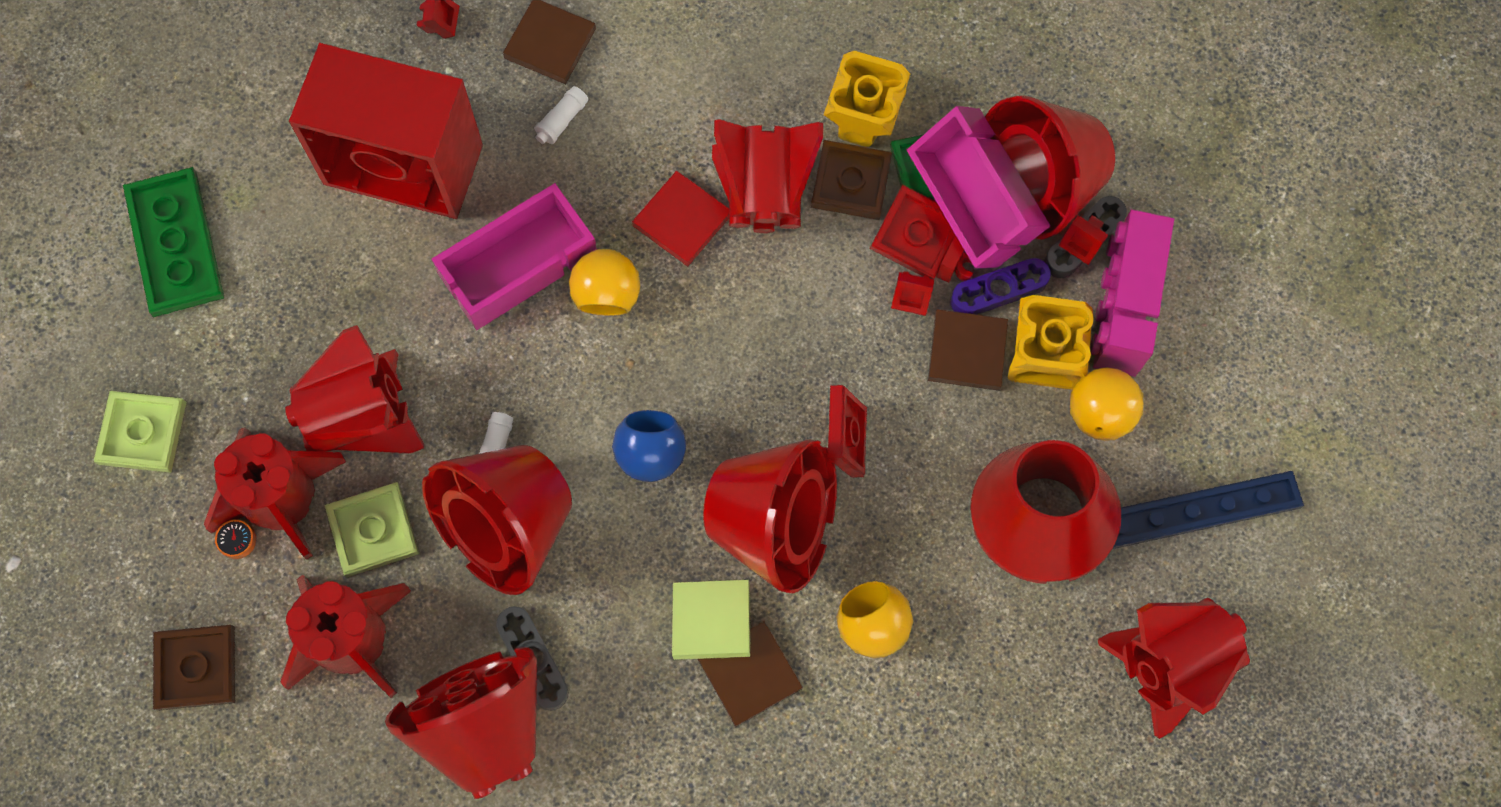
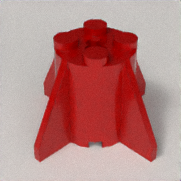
[712,119,823,233]
[285,325,425,453]
[204,427,346,560]
[280,575,411,698]
[1098,598,1250,739]

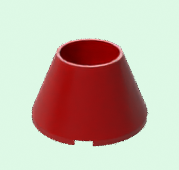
[985,96,1115,240]
[703,439,837,593]
[970,440,1121,584]
[422,445,572,595]

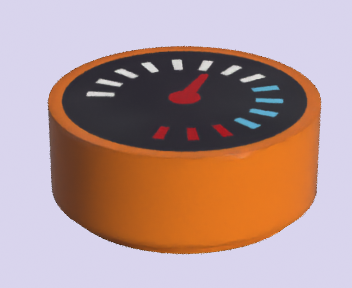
[215,520,256,559]

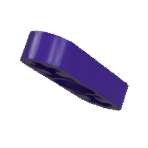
[950,258,1051,315]

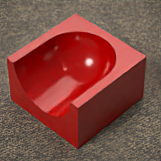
[289,43,483,219]

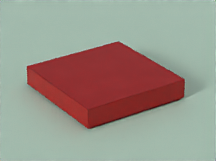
[632,170,729,267]
[869,185,955,279]
[828,385,867,478]

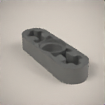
[1044,196,1127,278]
[496,606,569,711]

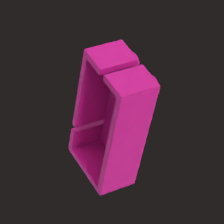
[907,106,1050,268]
[431,183,597,331]
[1090,209,1175,377]

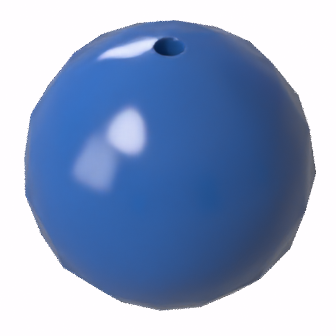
[612,410,686,482]

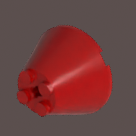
[385,647,537,799]

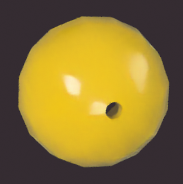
[569,249,640,316]
[1070,367,1143,441]
[836,581,913,658]

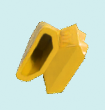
[823,51,911,147]
[1008,295,1094,390]

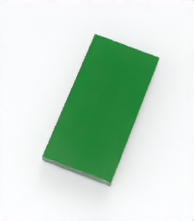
[123,167,224,317]

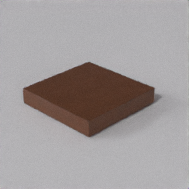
[503,0,596,85]
[811,140,892,220]
[927,309,1008,391]
[698,621,803,728]
[153,625,235,711]

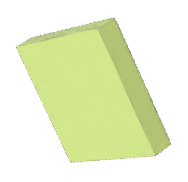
[94,391,186,473]
[325,482,420,578]
[672,580,750,660]

